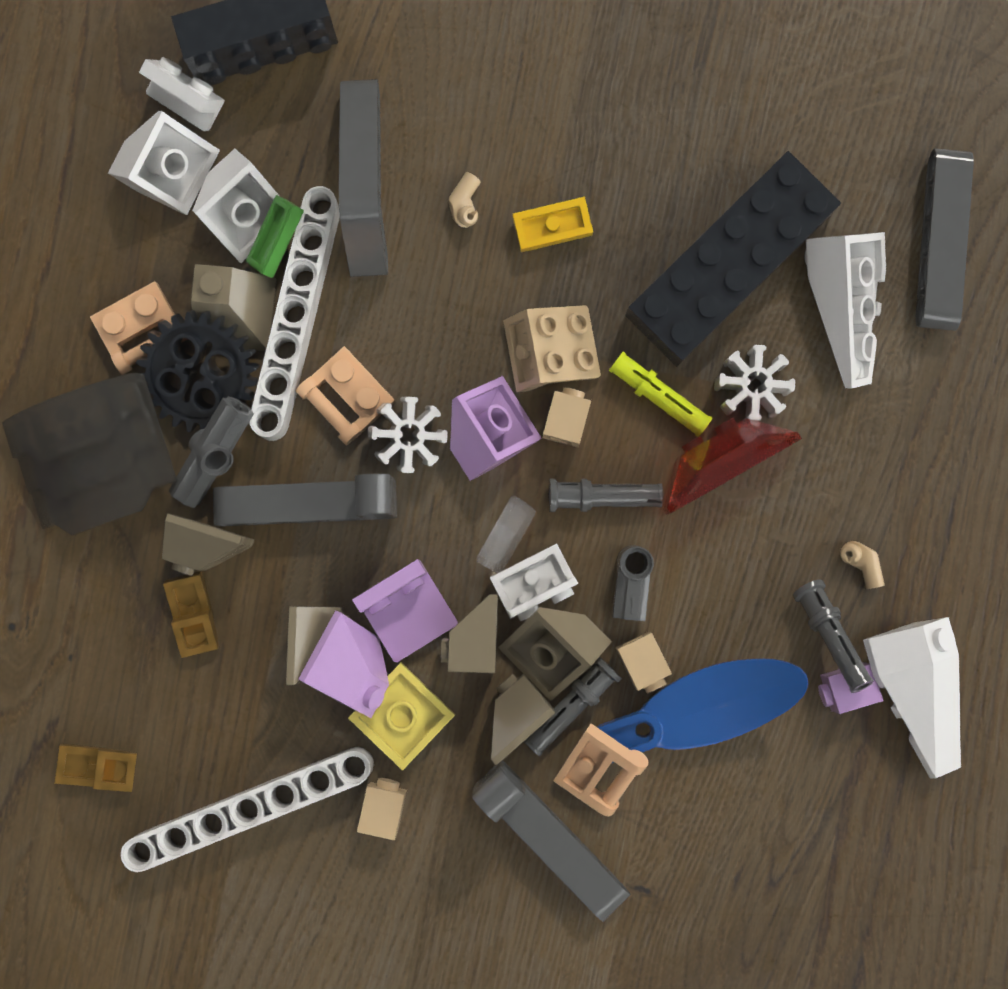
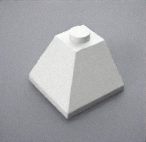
[108,111,220,215]
[192,148,279,263]

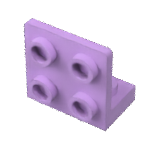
[352,559,458,662]

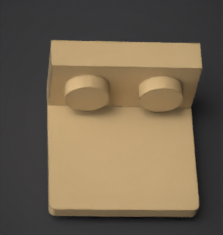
[503,305,601,392]

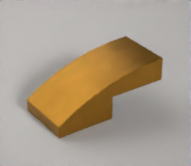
[163,571,219,658]
[54,744,137,792]

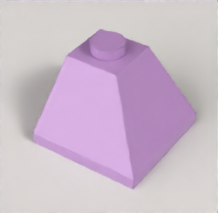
[450,376,542,481]
[298,610,389,718]

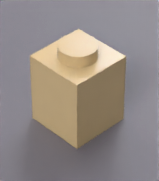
[542,388,591,448]
[615,632,672,693]
[357,778,407,840]

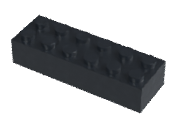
[625,151,841,367]

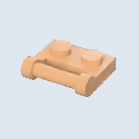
[90,281,188,375]
[295,346,396,446]
[553,724,648,817]

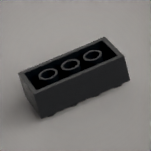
[171,0,338,85]

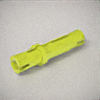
[609,352,713,437]

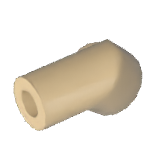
[448,172,481,227]
[840,541,885,589]

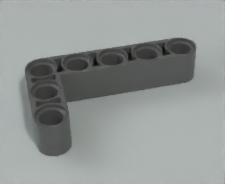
[339,79,388,277]
[213,474,397,526]
[472,760,631,922]

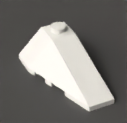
[805,232,886,388]
[863,617,961,779]

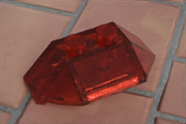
[663,418,802,515]

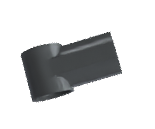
[612,545,654,621]

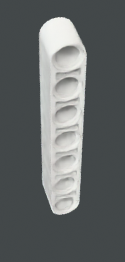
[250,186,340,441]
[121,747,374,872]

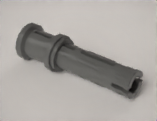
[548,479,663,512]
[793,579,874,693]
[524,656,622,756]

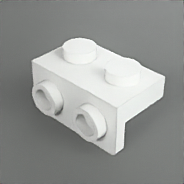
[139,57,225,131]
[490,544,578,621]

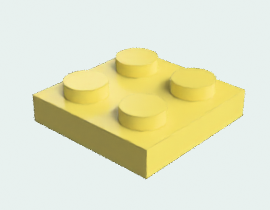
[348,662,455,771]

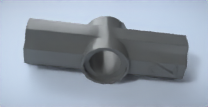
[169,396,254,508]

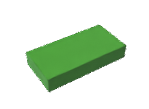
[246,195,304,278]

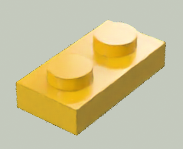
[512,197,593,253]

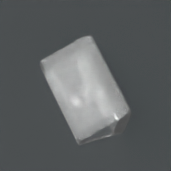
[476,496,536,574]

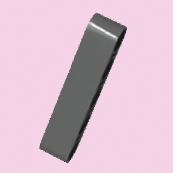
[916,148,974,331]

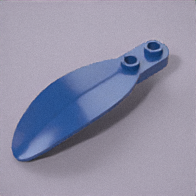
[596,659,808,763]

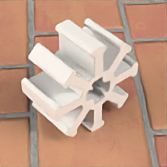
[714,345,795,424]
[368,397,447,473]

